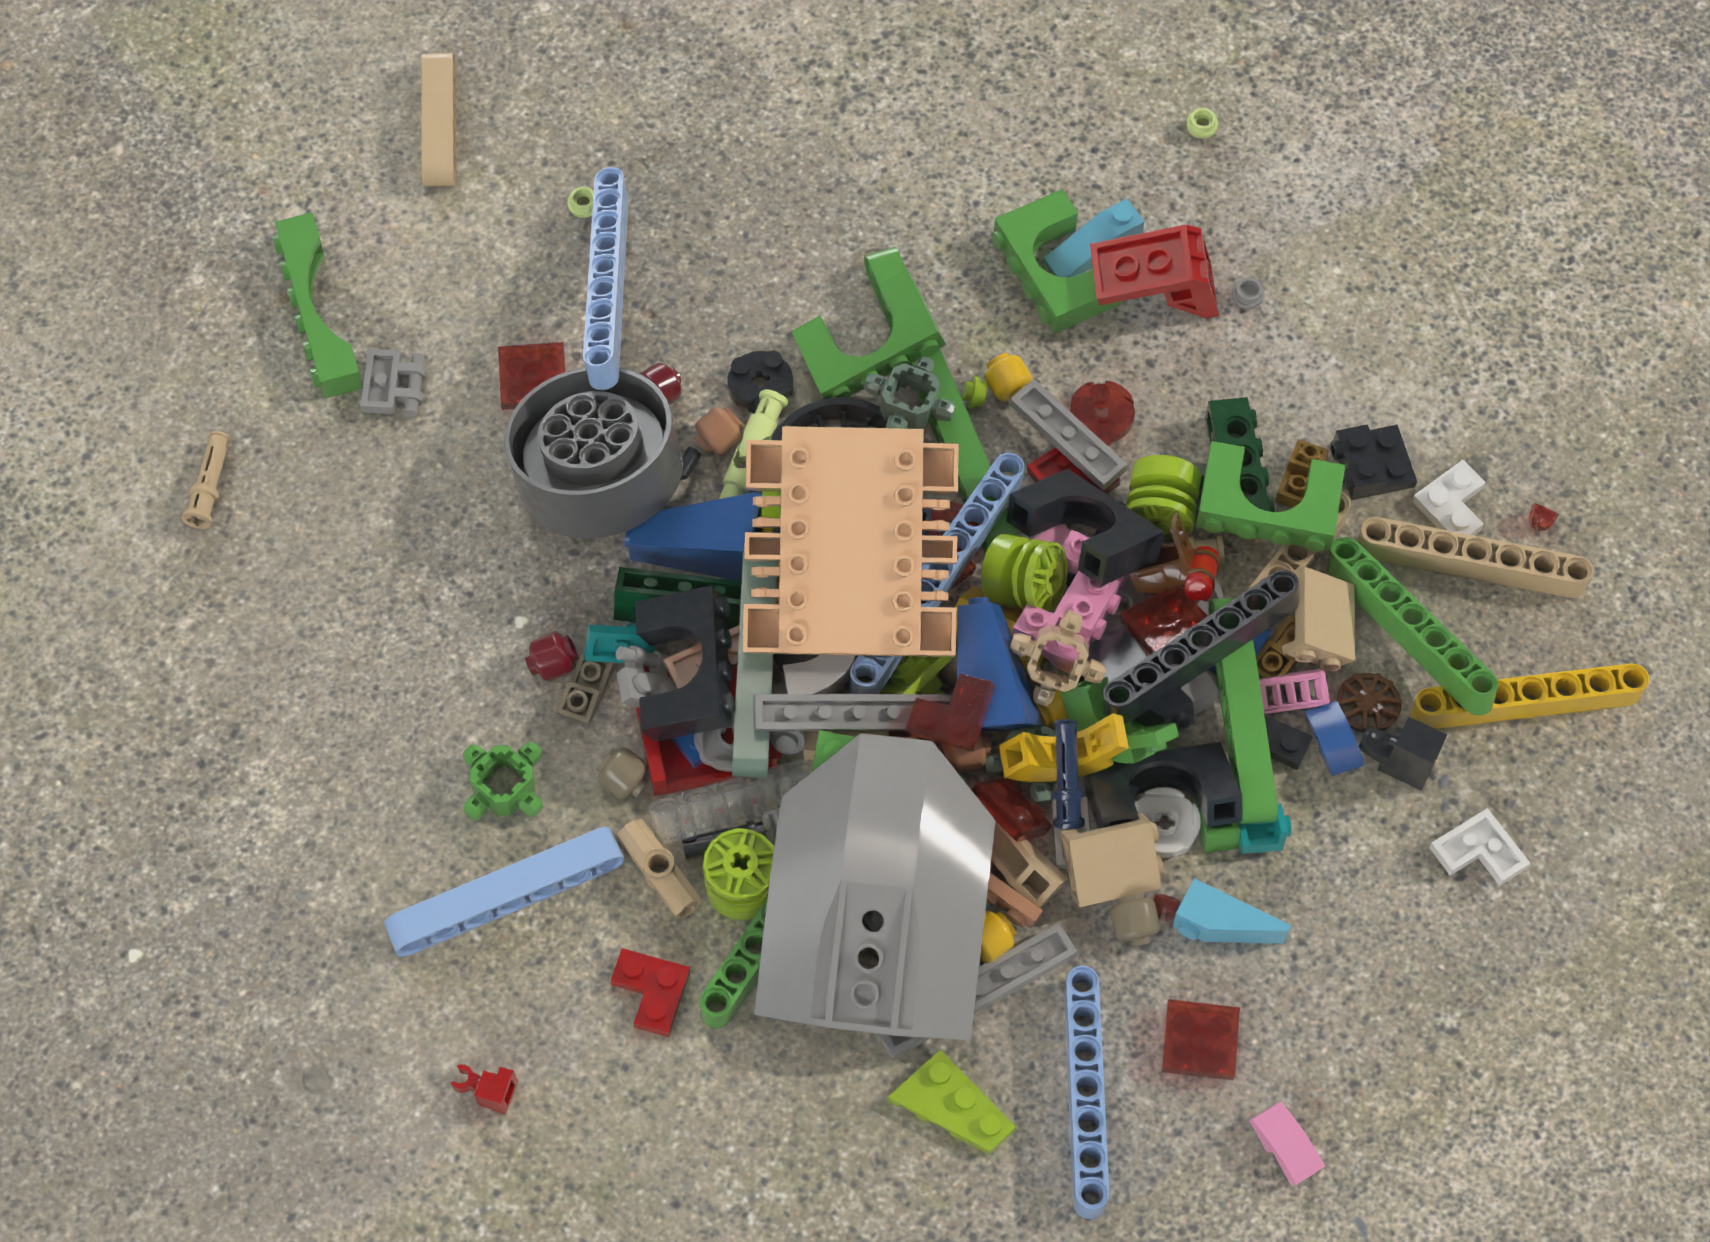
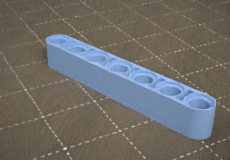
[384,827,625,957]
[1064,966,1109,1220]

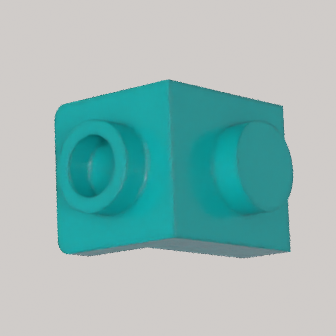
[1238,803,1291,854]

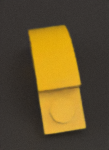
[999,714,1129,782]

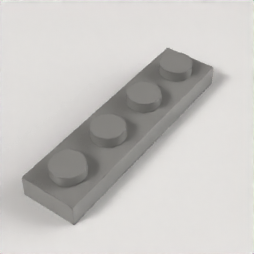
[1010,379,1128,491]

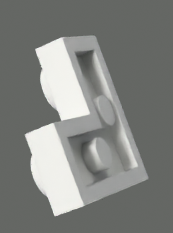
[1412,460,1486,535]
[1429,808,1530,886]

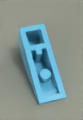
[1044,198,1145,277]
[1172,878,1292,944]

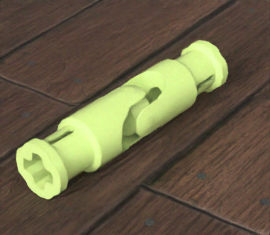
[719,389,788,499]

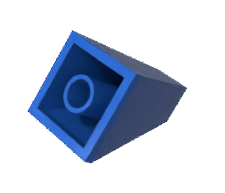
[624,492,762,581]
[957,597,1043,732]

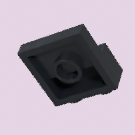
[1330,424,1417,500]

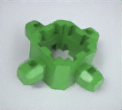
[463,741,543,820]

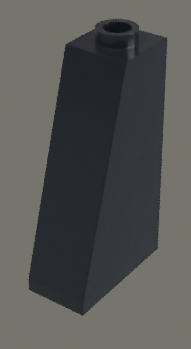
[1067,625,1195,733]

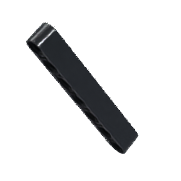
[1103,570,1299,725]

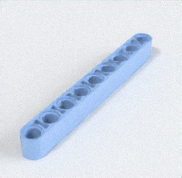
[583,167,629,390]
[849,453,1025,694]

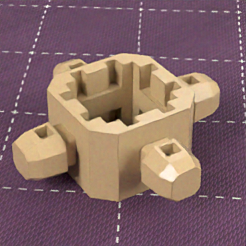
[1009,610,1106,706]

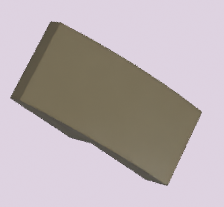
[556,652,615,724]

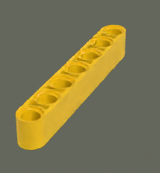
[1410,663,1649,729]

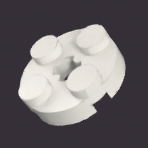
[1135,788,1201,858]

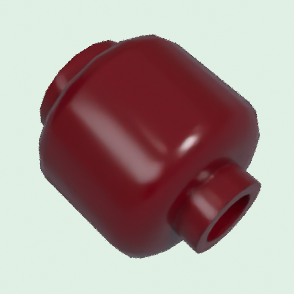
[639,363,682,405]
[525,631,579,682]

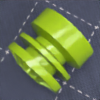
[1126,455,1202,539]
[981,534,1068,612]
[703,828,774,920]

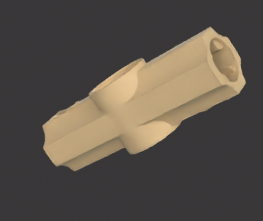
[617,818,702,920]

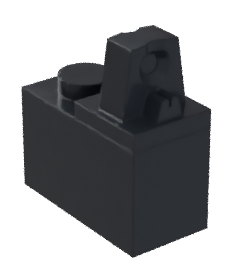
[1359,717,1447,791]

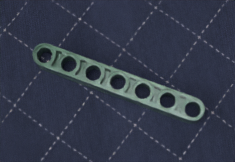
[732,545,778,778]

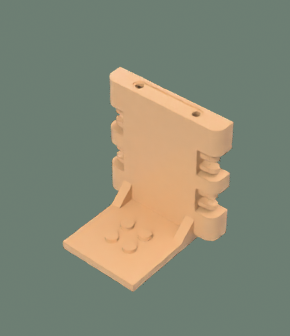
[743,426,959,657]

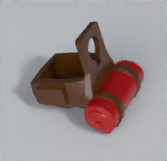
[1130,513,1220,602]

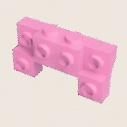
[1012,530,1130,673]

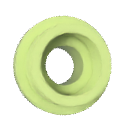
[1186,108,1218,139]
[567,187,594,218]

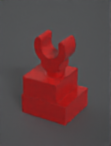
[451,1064,518,1115]

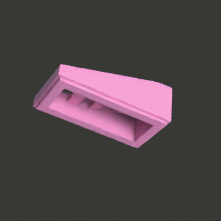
[1259,668,1330,714]

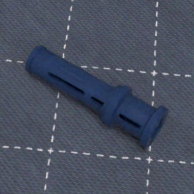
[1052,719,1085,829]

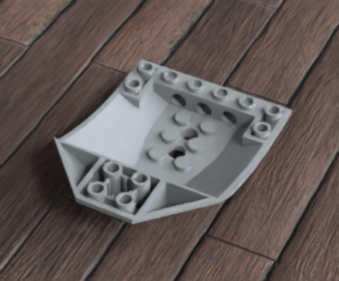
[754,733,996,1040]

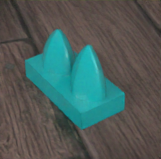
[583,622,656,663]

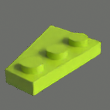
[887,1050,1016,1155]

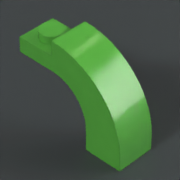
[1060,677,1179,763]

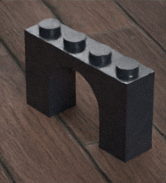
[1006,469,1164,586]
[635,585,735,742]
[1084,741,1242,829]

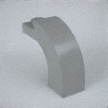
[783,655,859,694]

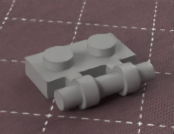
[360,349,426,417]
[616,646,677,707]

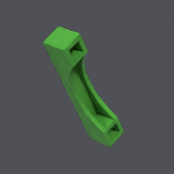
[272,212,363,399]

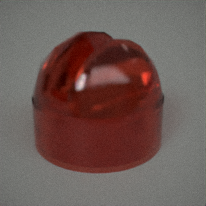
[1528,503,1559,531]
[1153,893,1182,921]

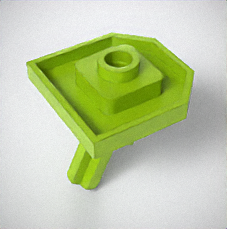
[879,656,955,694]

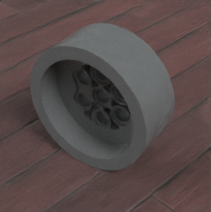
[504,367,683,538]

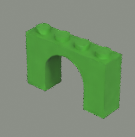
[991,189,1123,334]
[791,269,946,399]
[1196,441,1345,551]

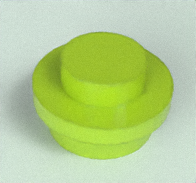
[962,376,987,409]

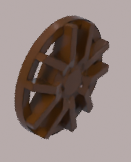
[1336,673,1402,733]

